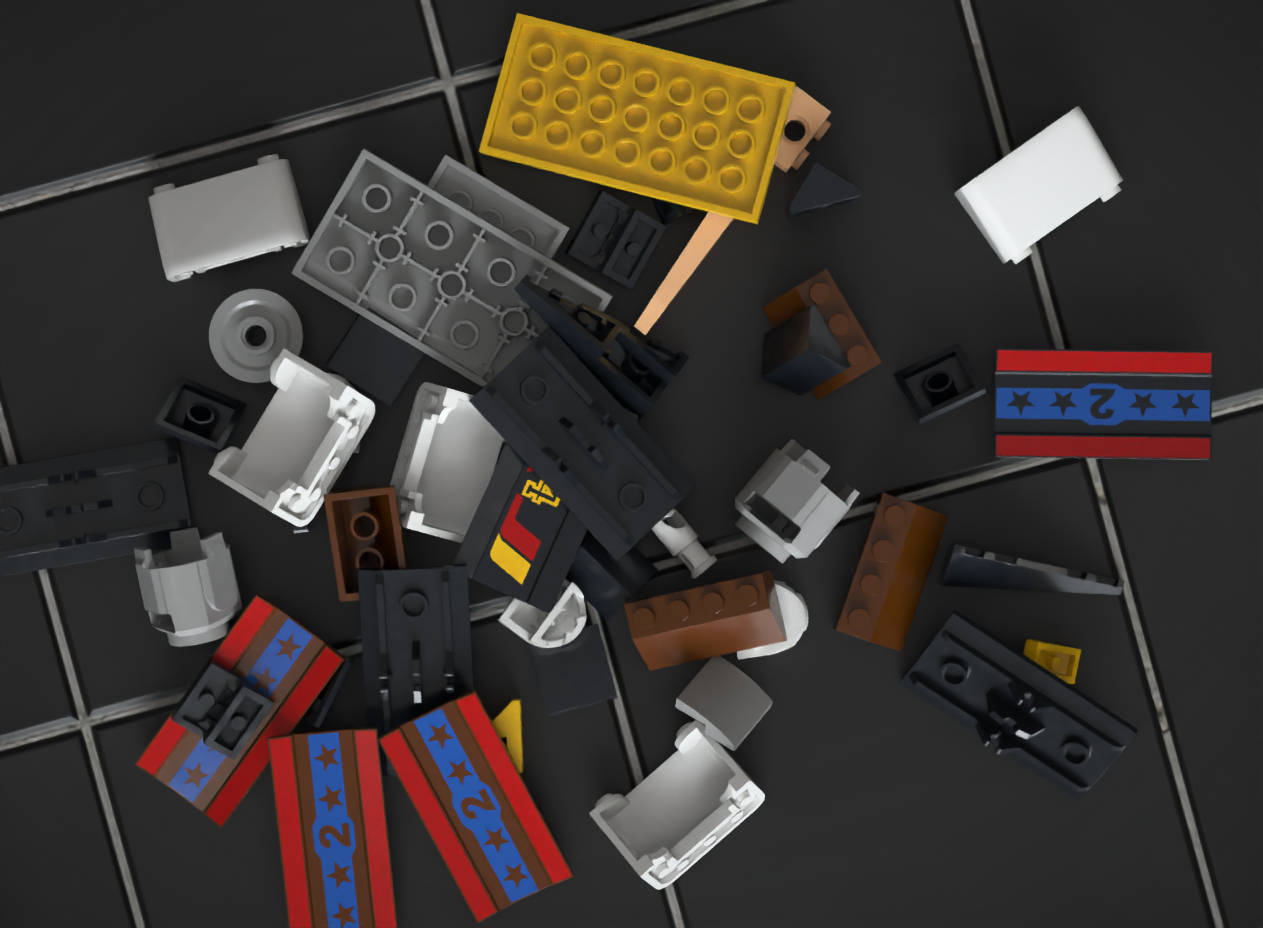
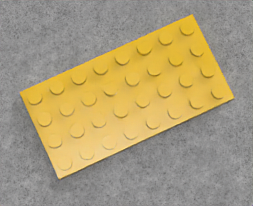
[479,13,796,225]

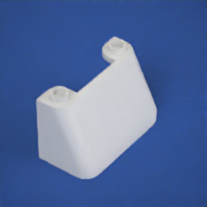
[954,106,1123,264]
[148,154,311,282]
[208,348,375,527]
[390,382,507,543]
[589,720,765,889]

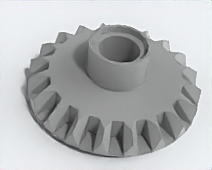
[209,289,304,383]

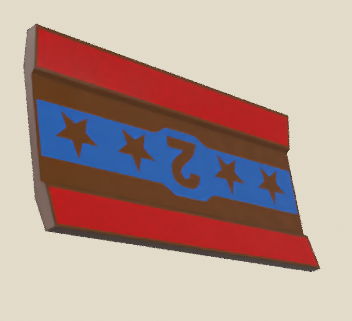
[134,593,345,829]
[378,690,574,924]
[268,727,398,928]

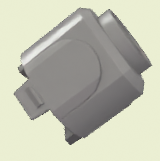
[735,439,860,564]
[134,527,243,647]

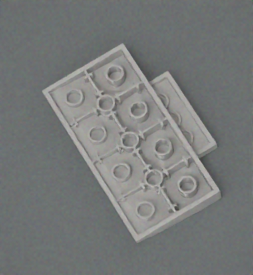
[291,149,614,387]

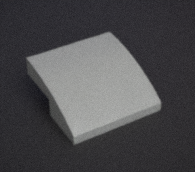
[675,656,773,751]

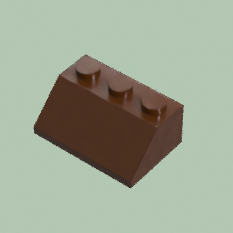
[763,269,882,400]
[324,485,408,602]

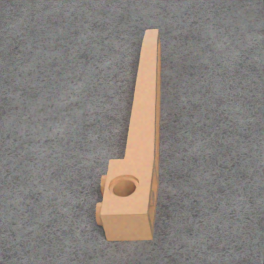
[634,86,831,336]

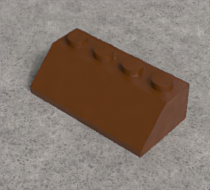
[833,492,948,652]
[624,570,788,671]

